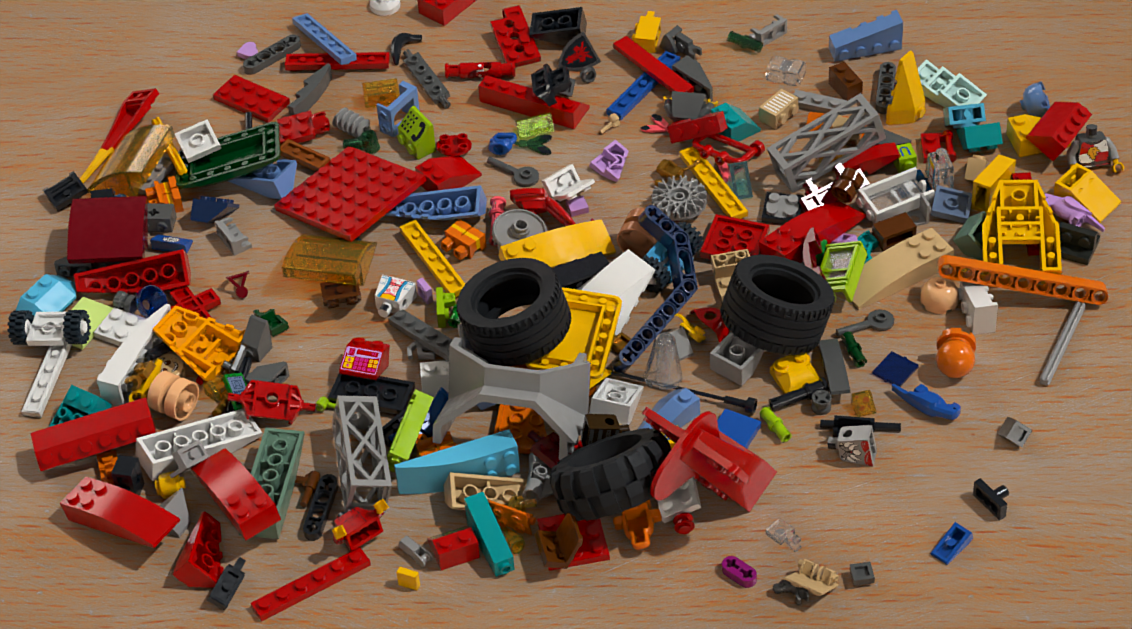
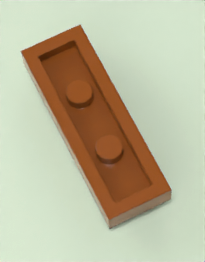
[280,139,331,172]

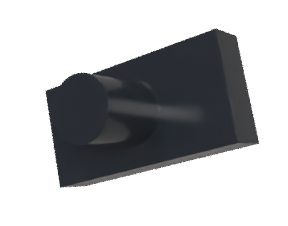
[973,478,1009,521]

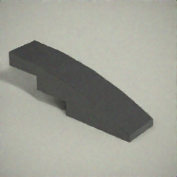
[288,64,332,116]
[818,339,850,395]

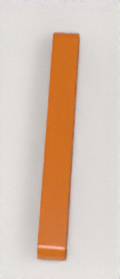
[938,255,1109,305]

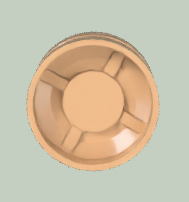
[147,371,199,421]

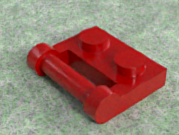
[920,130,957,163]

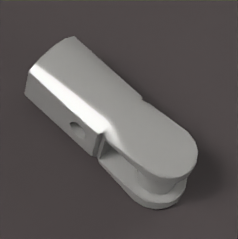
[399,536,434,567]

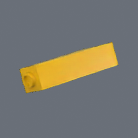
[971,154,1016,213]

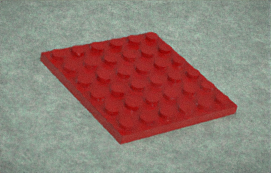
[274,146,427,242]

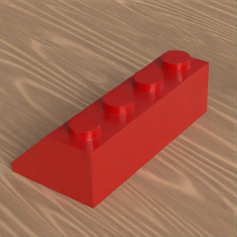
[1026,102,1092,162]

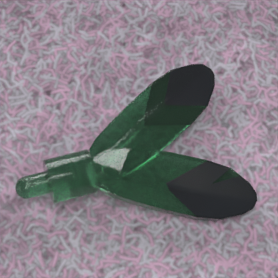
[514,134,552,155]

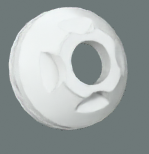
[370,0,401,16]

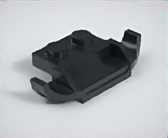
[531,64,571,106]

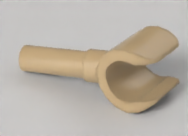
[599,113,620,134]

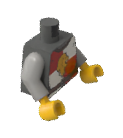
[1067,124,1124,173]

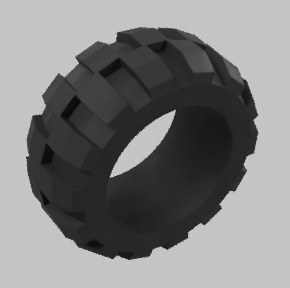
[550,428,672,521]

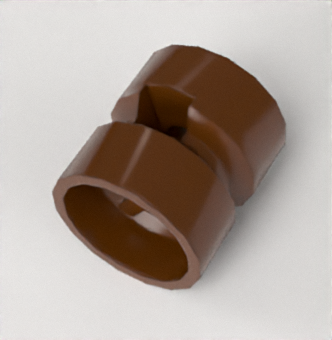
[831,168,864,203]

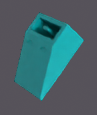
[49,384,112,427]

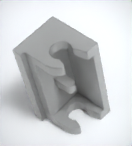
[749,14,787,48]
[215,217,252,256]

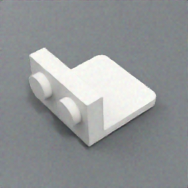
[541,164,595,202]

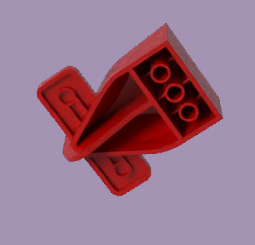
[641,407,777,512]

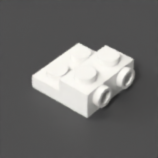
[175,119,221,163]

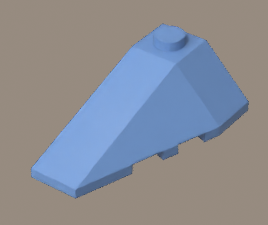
[228,159,297,200]

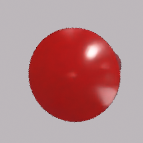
[436,133,472,156]

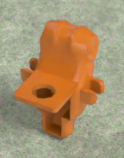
[613,500,662,550]

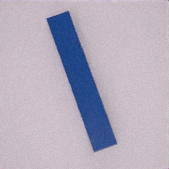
[606,51,680,120]

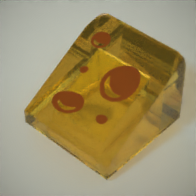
[851,390,876,417]

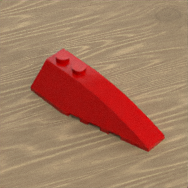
[74,249,191,294]

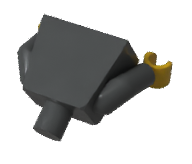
[663,91,718,122]

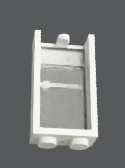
[856,167,935,224]

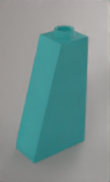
[464,492,515,577]

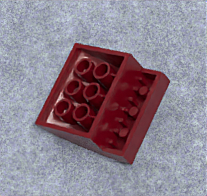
[67,196,148,264]

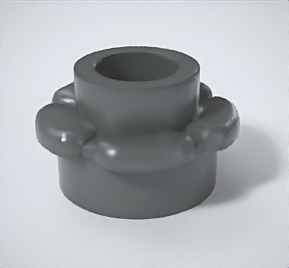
[580,66,596,83]

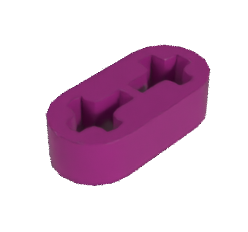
[722,556,757,588]

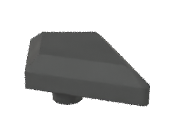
[221,344,246,374]

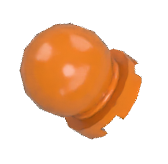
[936,328,976,378]

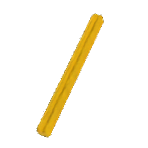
[151,117,188,175]

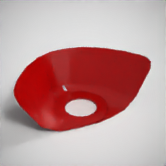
[689,307,730,342]

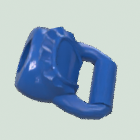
[488,133,517,155]

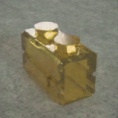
[362,78,400,108]

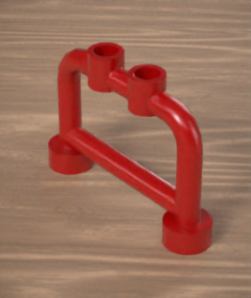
[692,133,765,165]

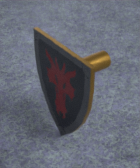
[558,31,601,71]

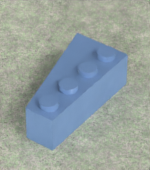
[829,10,903,62]

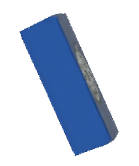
[150,235,193,254]

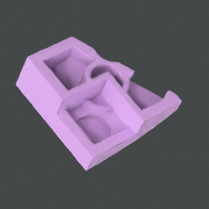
[589,140,629,182]

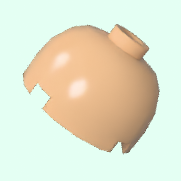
[920,276,959,314]

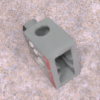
[828,425,877,467]

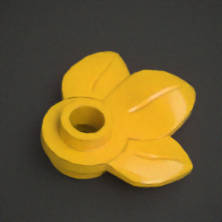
[674,314,706,343]

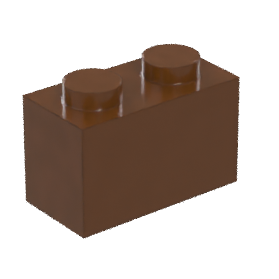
[829,62,863,101]
[872,212,917,251]

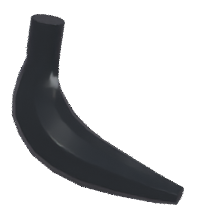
[390,33,422,65]

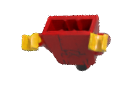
[332,499,389,551]

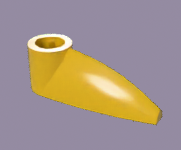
[128,359,163,402]

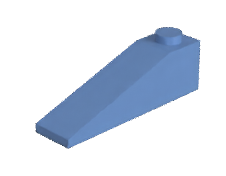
[638,388,700,429]

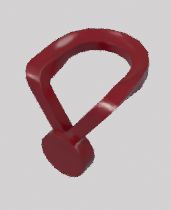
[226,270,250,298]

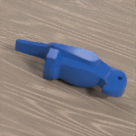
[892,384,961,420]

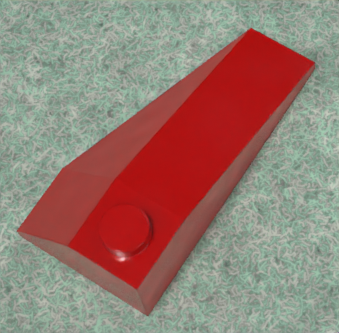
[173,511,224,588]

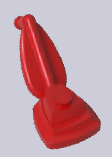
[510,188,595,226]

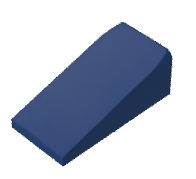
[930,522,973,565]

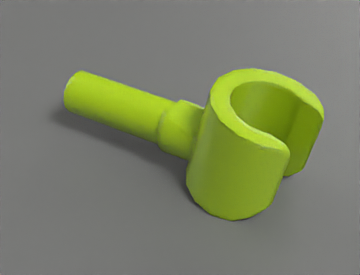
[316,396,336,412]

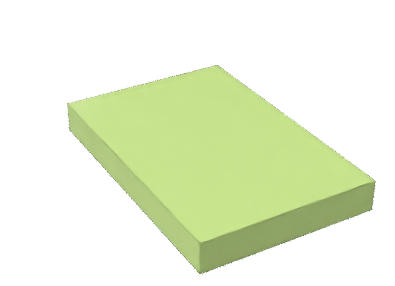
[72,297,113,350]

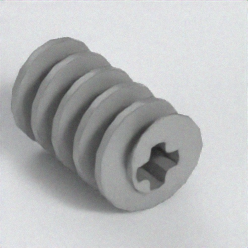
[332,107,371,141]

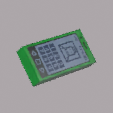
[222,373,247,410]

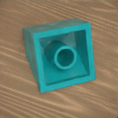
[711,103,761,142]
[956,122,1003,153]

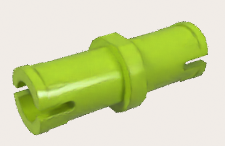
[759,407,792,442]

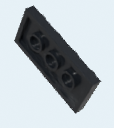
[328,374,415,415]

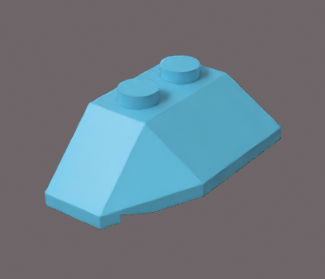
[16,274,76,317]

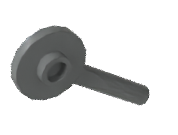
[487,157,539,187]
[836,309,894,337]

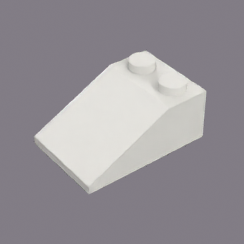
[589,378,644,425]

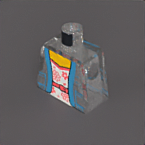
[925,148,954,191]

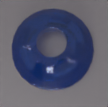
[136,285,168,318]

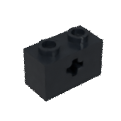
[111,455,145,496]

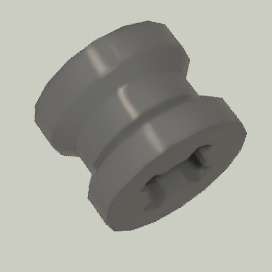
[811,390,832,415]

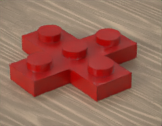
[169,286,221,319]

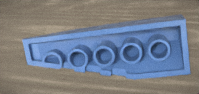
[384,185,487,221]

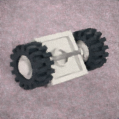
[7,310,91,346]

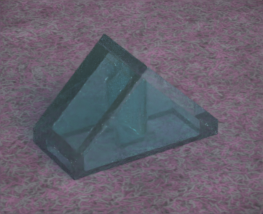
[728,161,753,199]

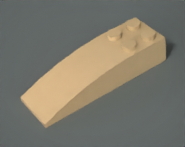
[842,228,954,310]

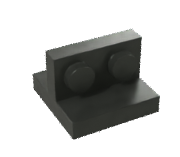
[1059,222,1100,266]

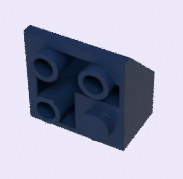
[190,196,240,223]

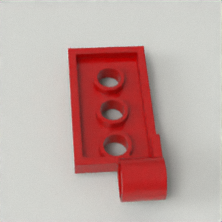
[490,5,541,68]

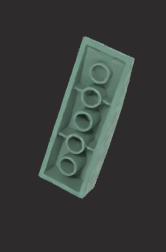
[238,428,305,539]

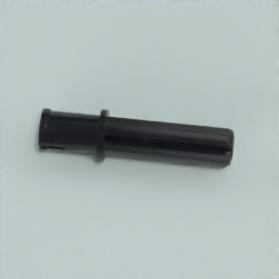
[144,342,173,361]

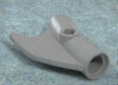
[522,453,554,504]

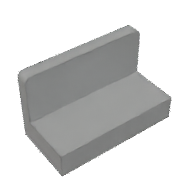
[170,440,209,478]

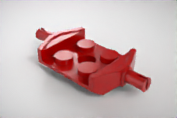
[227,380,316,425]

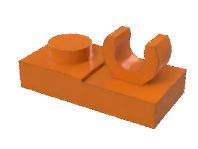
[96,450,118,485]

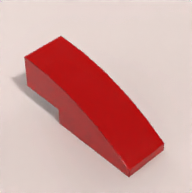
[842,142,901,175]

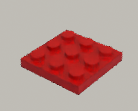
[700,214,770,259]
[537,514,610,571]

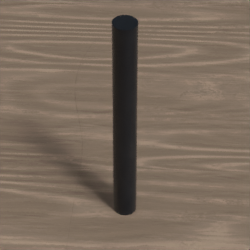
[820,420,901,431]

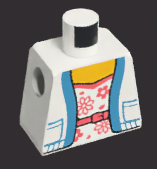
[375,275,417,318]

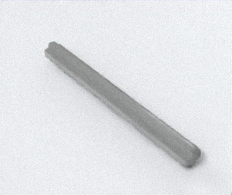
[1039,301,1085,386]

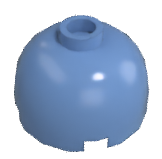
[1020,81,1050,118]

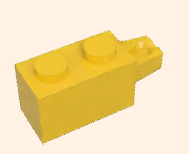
[632,11,661,53]

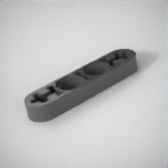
[243,35,301,75]
[876,62,896,114]

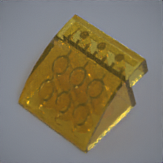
[87,124,175,197]
[281,234,377,286]

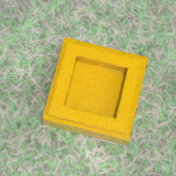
[396,567,420,591]

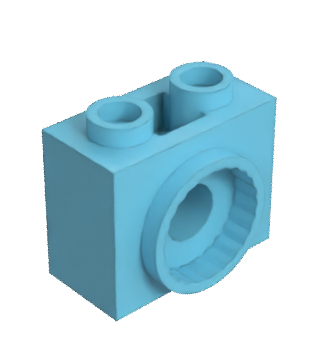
[943,103,986,129]

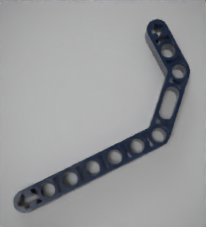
[612,205,698,373]

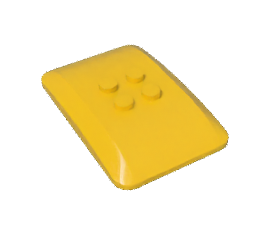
[526,287,622,379]

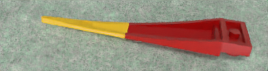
[80,88,159,183]

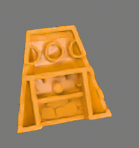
[152,305,245,381]

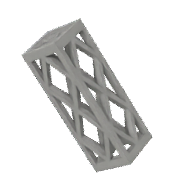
[767,93,886,193]
[332,396,392,513]

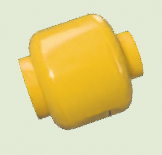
[155,471,186,499]

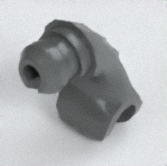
[773,579,809,605]

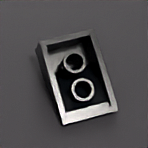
[529,7,587,46]

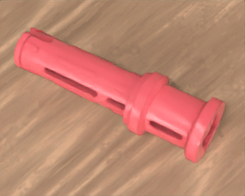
[489,196,506,246]

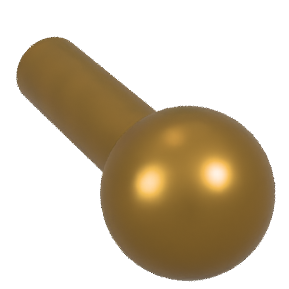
[212,391,228,417]

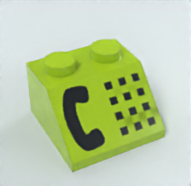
[397,106,436,160]

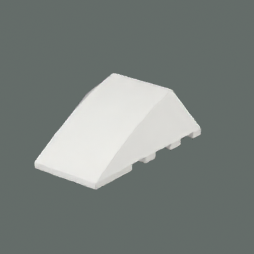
[577,249,655,336]

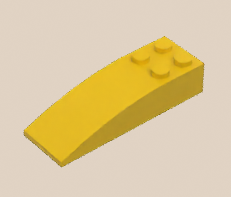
[498,219,616,268]

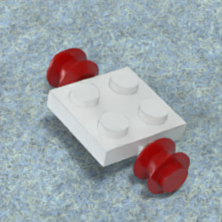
[657,477,701,534]

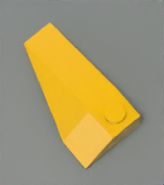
[886,50,926,125]

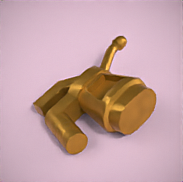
[654,159,700,187]

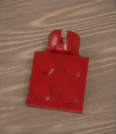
[277,111,330,146]

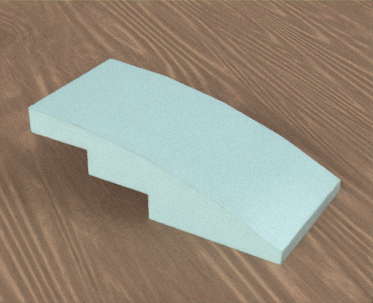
[917,59,987,108]

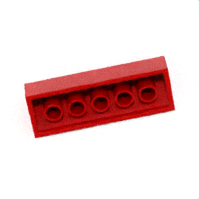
[478,75,590,129]
[30,397,157,471]

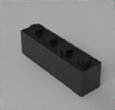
[552,252,610,290]

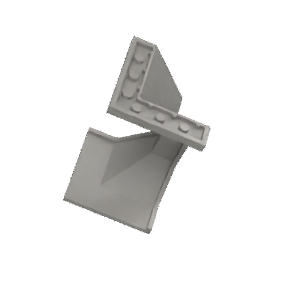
[433,337,591,460]

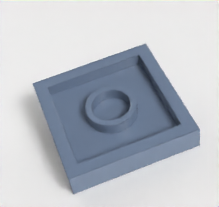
[930,185,972,223]

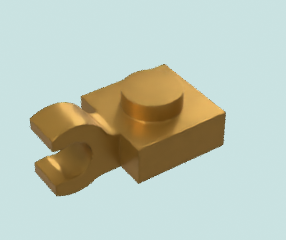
[124,360,156,391]

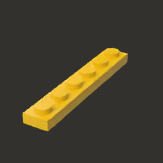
[679,146,748,219]
[399,220,465,297]

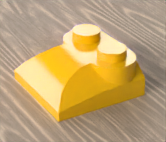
[770,353,820,394]

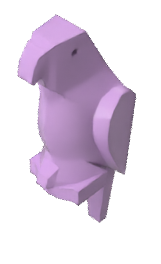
[1045,193,1105,232]

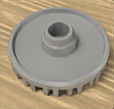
[652,175,707,221]
[491,209,548,250]

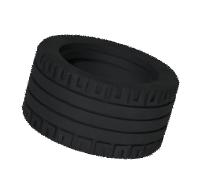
[720,255,835,355]
[456,258,572,366]

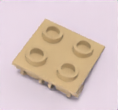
[784,559,839,596]

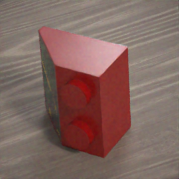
[427,526,480,570]

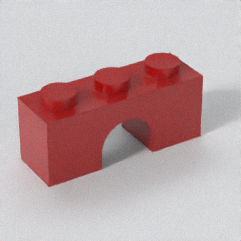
[667,111,728,144]

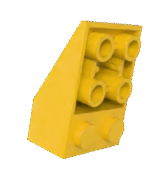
[1054,163,1121,223]

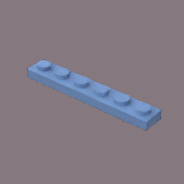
[292,13,357,65]

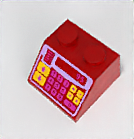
[339,337,390,380]

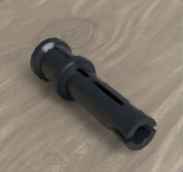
[768,377,829,411]

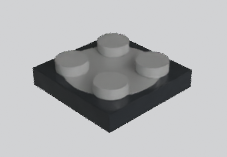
[762,192,803,224]

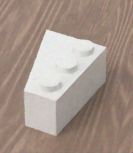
[958,281,998,335]

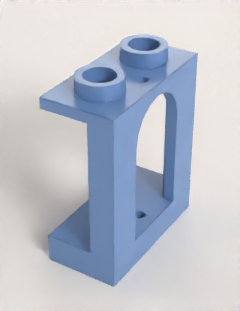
[376,81,420,137]

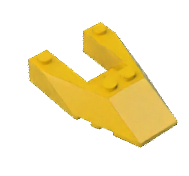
[982,180,1062,284]

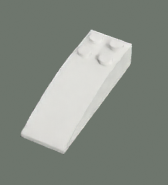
[97,304,171,408]
[135,409,263,481]

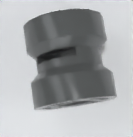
[113,291,140,314]

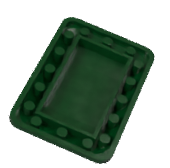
[176,122,281,189]

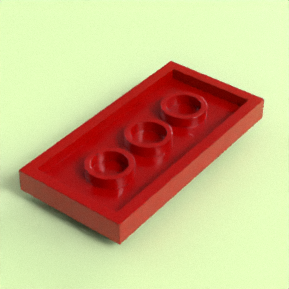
[213,75,290,123]

